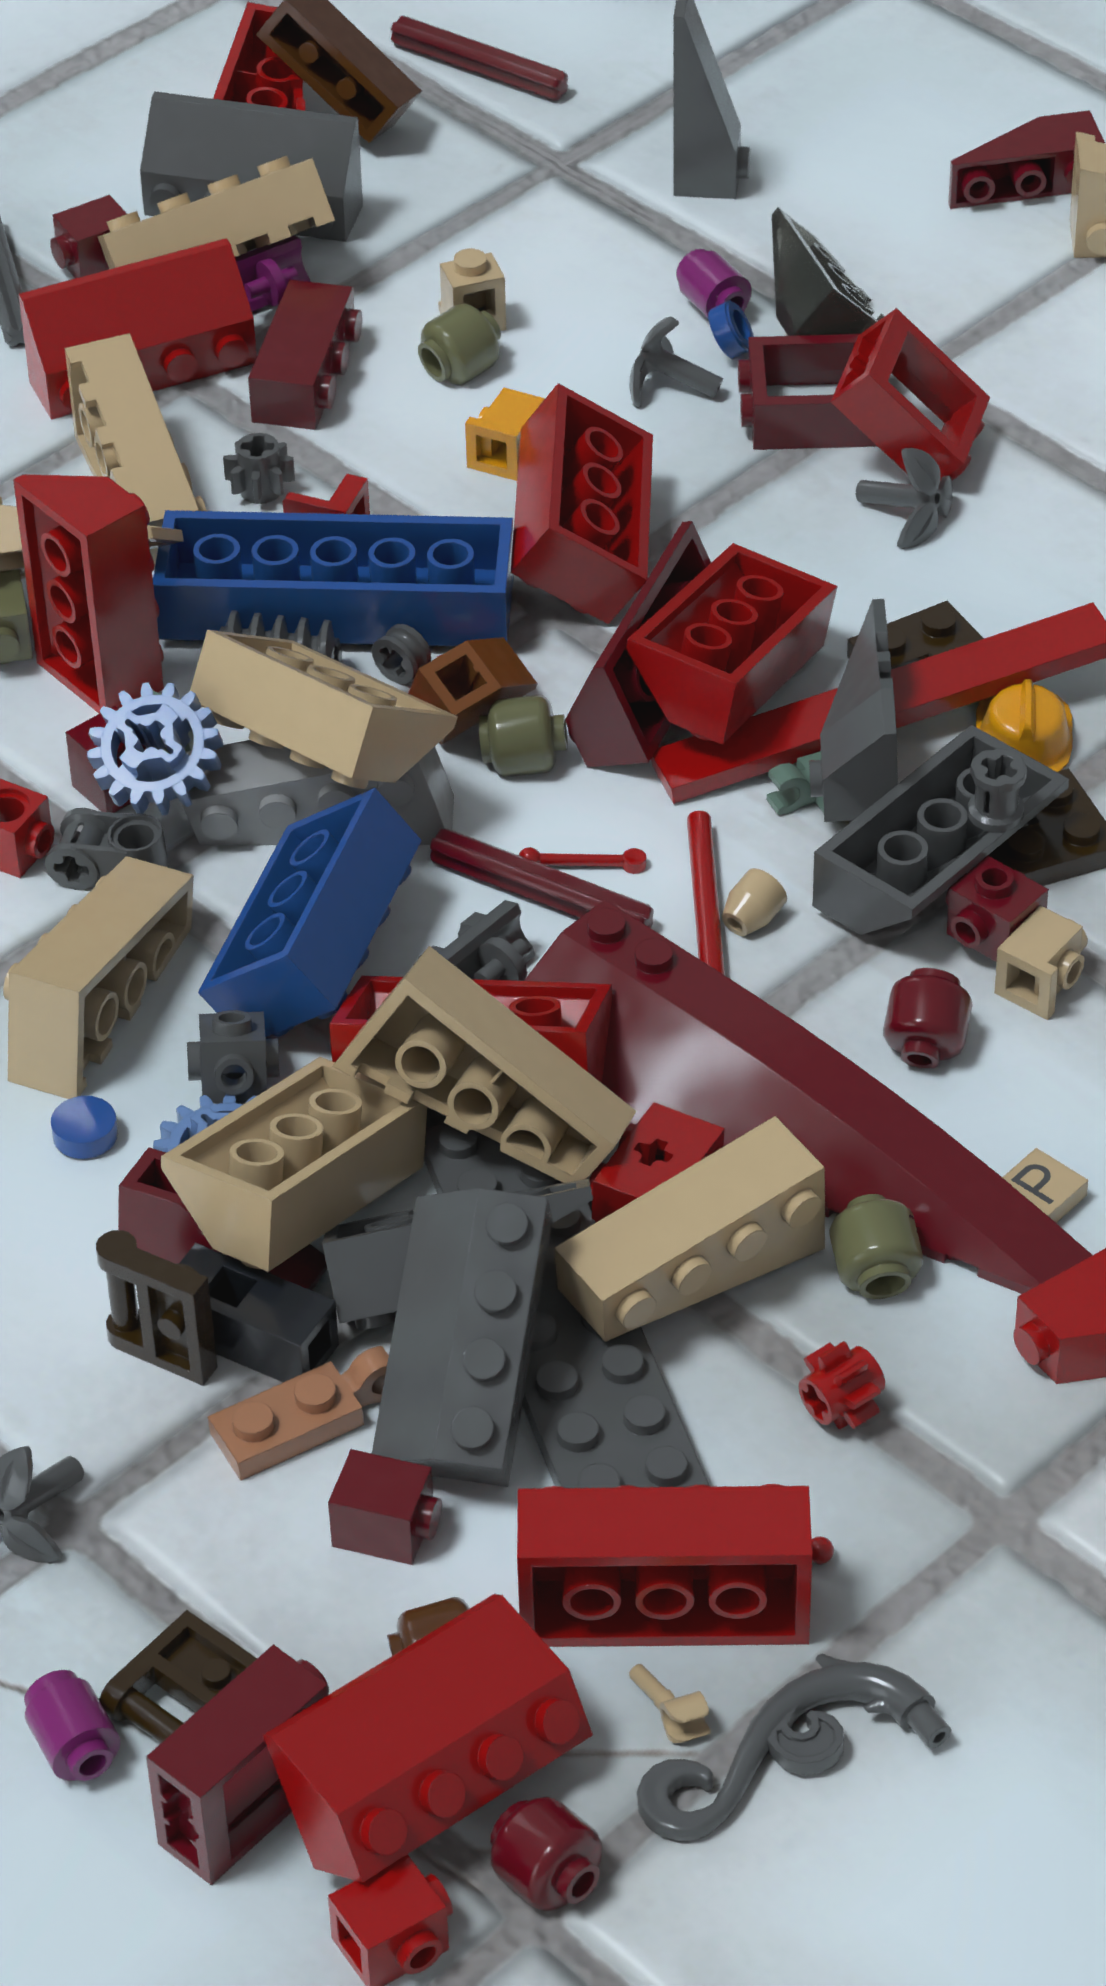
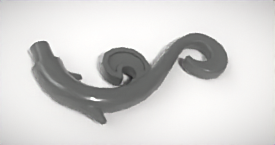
[636,1653,951,1841]

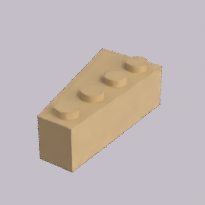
[65,333,207,565]

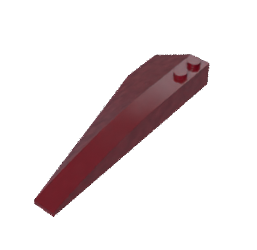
[524,899,1092,1294]

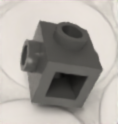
[187,1010,280,1104]

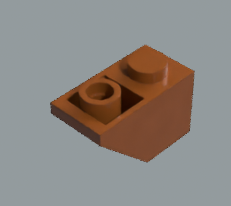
[408,637,538,745]

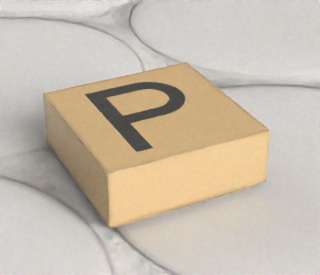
[1002,1148,1088,1223]

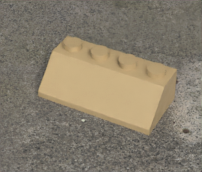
[190,630,458,789]
[161,1057,427,1272]

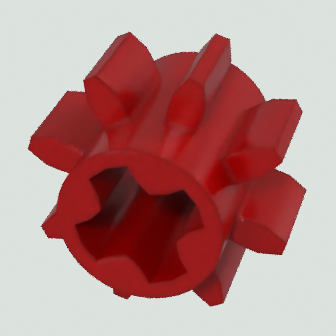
[798,1341,885,1430]

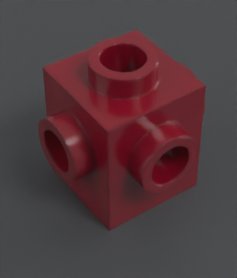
[946,856,1049,962]

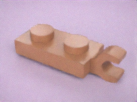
[207,1346,389,1481]

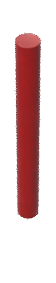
[687,811,725,975]

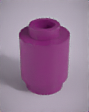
[676,249,752,317]
[24,1670,121,1781]

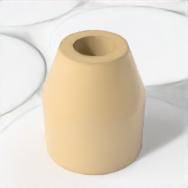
[722,868,787,936]

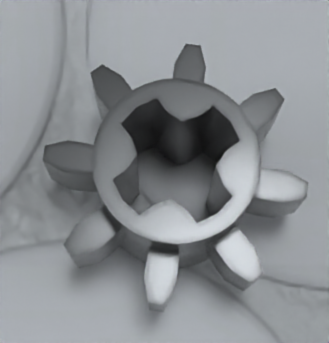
[223,433,295,504]

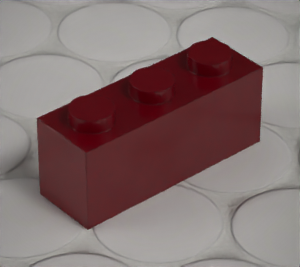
[248,280,362,430]

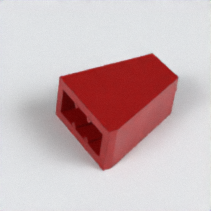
[1013,1248,1106,1384]

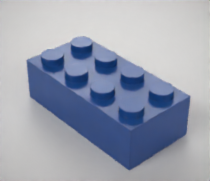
[198,788,422,1037]

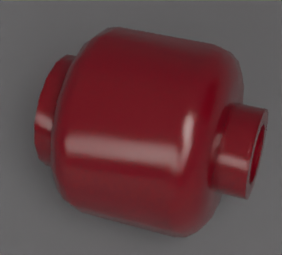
[883,968,973,1068]
[490,1796,602,1911]

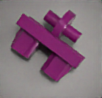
[235,235,310,311]

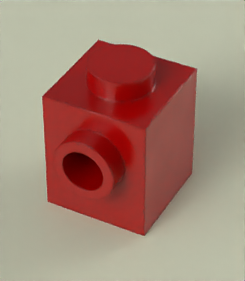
[328,1854,453,1986]

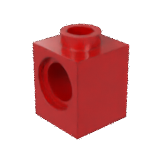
[0,779,55,878]

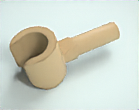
[629,1664,711,1743]

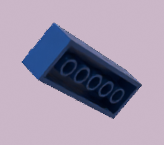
[153,510,514,646]

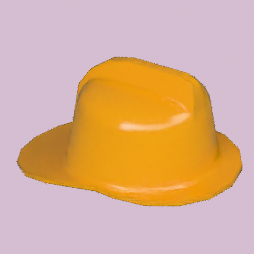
[976,679,1073,772]

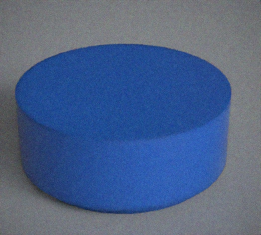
[708,301,754,359]
[51,1096,118,1159]

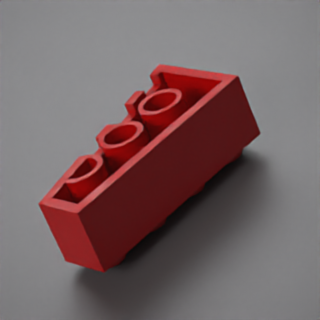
[213,2,306,111]

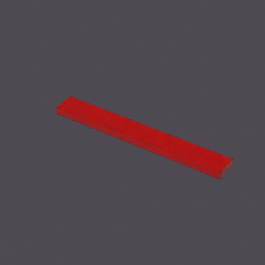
[651,602,1106,804]

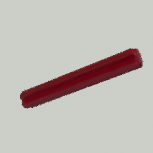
[390,16,568,101]
[429,828,654,928]

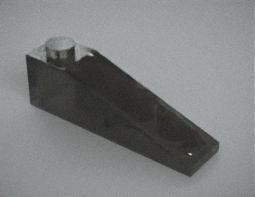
[771,207,885,336]

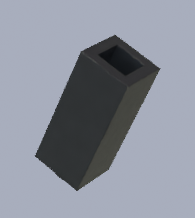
[180,1243,339,1382]

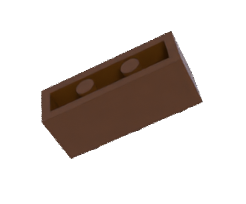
[256,0,422,143]

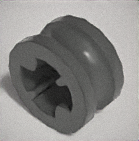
[372,624,431,684]

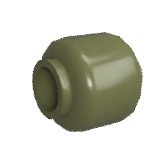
[418,304,501,385]
[479,695,568,777]
[829,1194,924,1299]

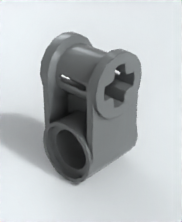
[45,808,170,890]

